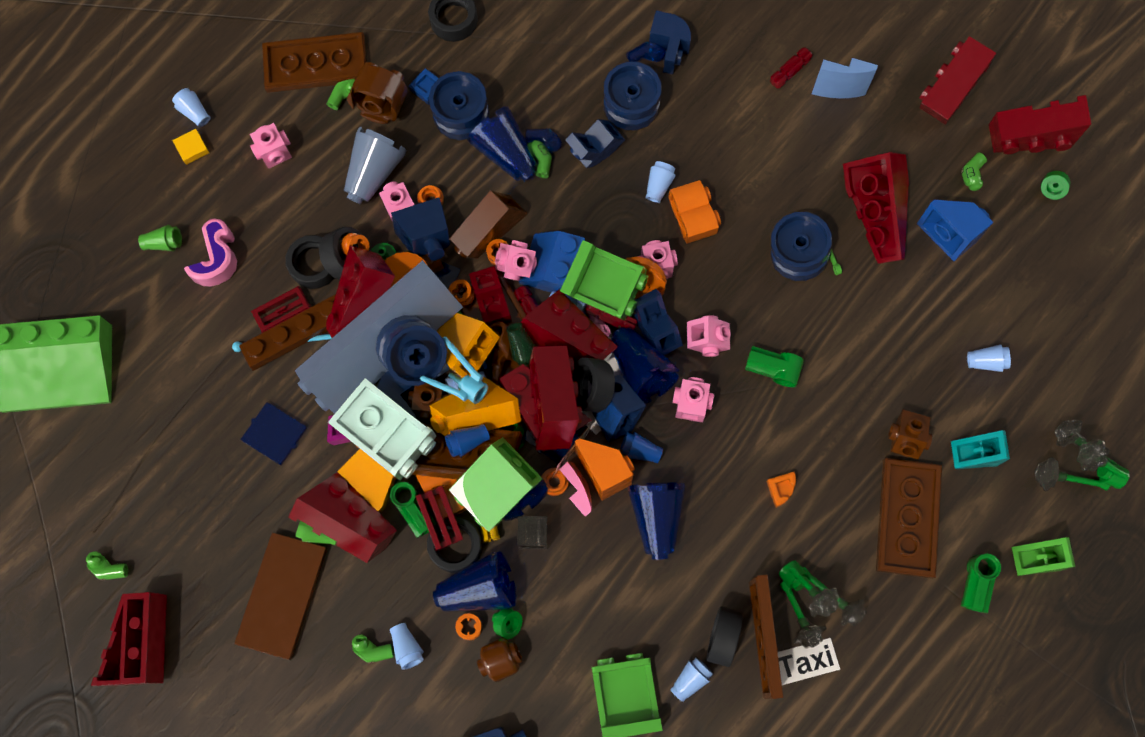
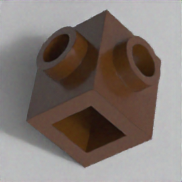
[408,383,449,421]
[888,410,933,459]

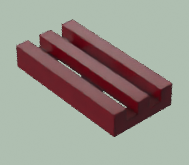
[251,286,311,333]
[416,485,464,550]

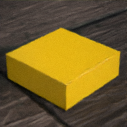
[172,129,209,165]

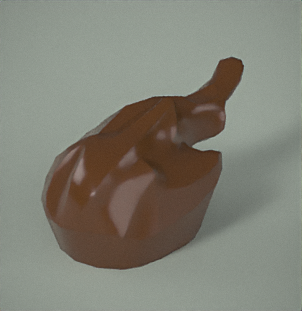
[485,322,516,385]

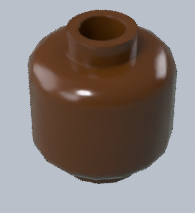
[477,638,523,682]

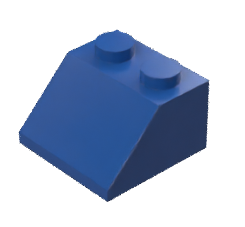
[917,200,993,261]
[519,231,585,293]

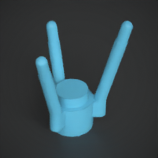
[420,336,488,404]

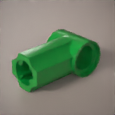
[745,346,804,388]
[390,482,437,538]
[961,554,1001,613]

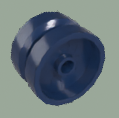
[604,62,661,130]
[429,71,490,140]
[771,212,832,281]
[376,315,447,386]

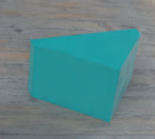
[951,430,1010,469]

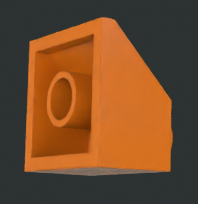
[575,439,635,501]

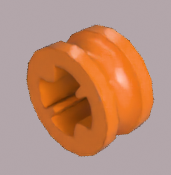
[341,233,369,256]
[486,239,509,265]
[448,279,475,306]
[455,613,483,640]

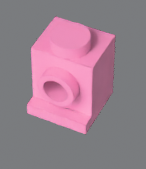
[379,182,414,220]

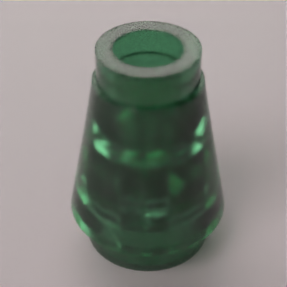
[506,323,537,365]

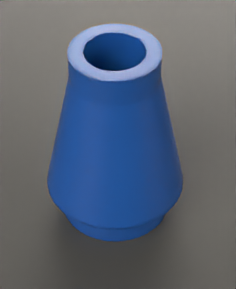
[445,424,490,457]
[620,432,663,464]

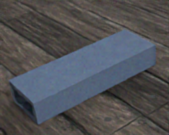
[295,260,463,414]

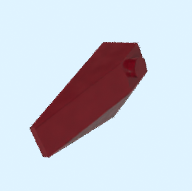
[843,152,909,264]

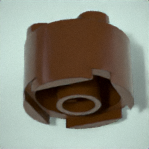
[347,62,408,124]

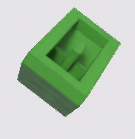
[1012,537,1075,576]

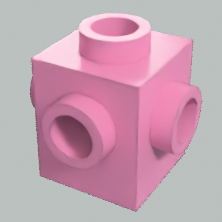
[250,123,292,169]
[495,240,537,281]
[637,240,678,279]
[687,315,731,357]
[672,377,714,423]

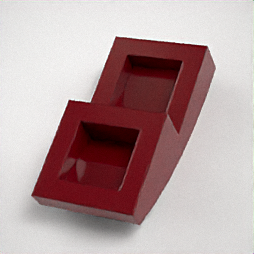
[469,266,512,326]

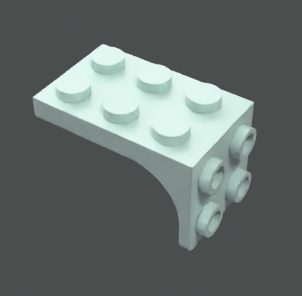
[328,378,436,480]

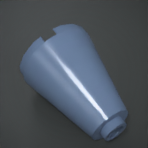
[344,127,407,204]

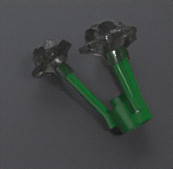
[1035,419,1130,491]
[779,560,867,649]

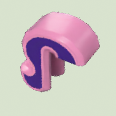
[184,218,237,286]

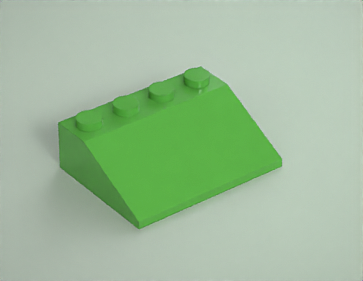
[0,316,112,413]

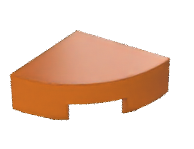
[766,472,796,508]

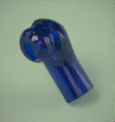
[626,42,666,62]
[525,128,562,152]

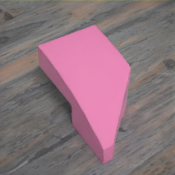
[559,462,592,517]

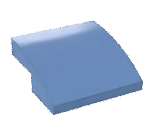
[812,58,878,98]

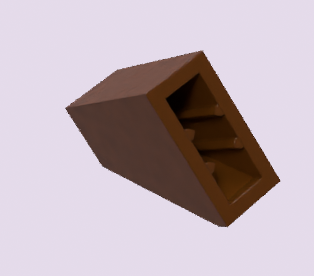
[450,190,528,258]

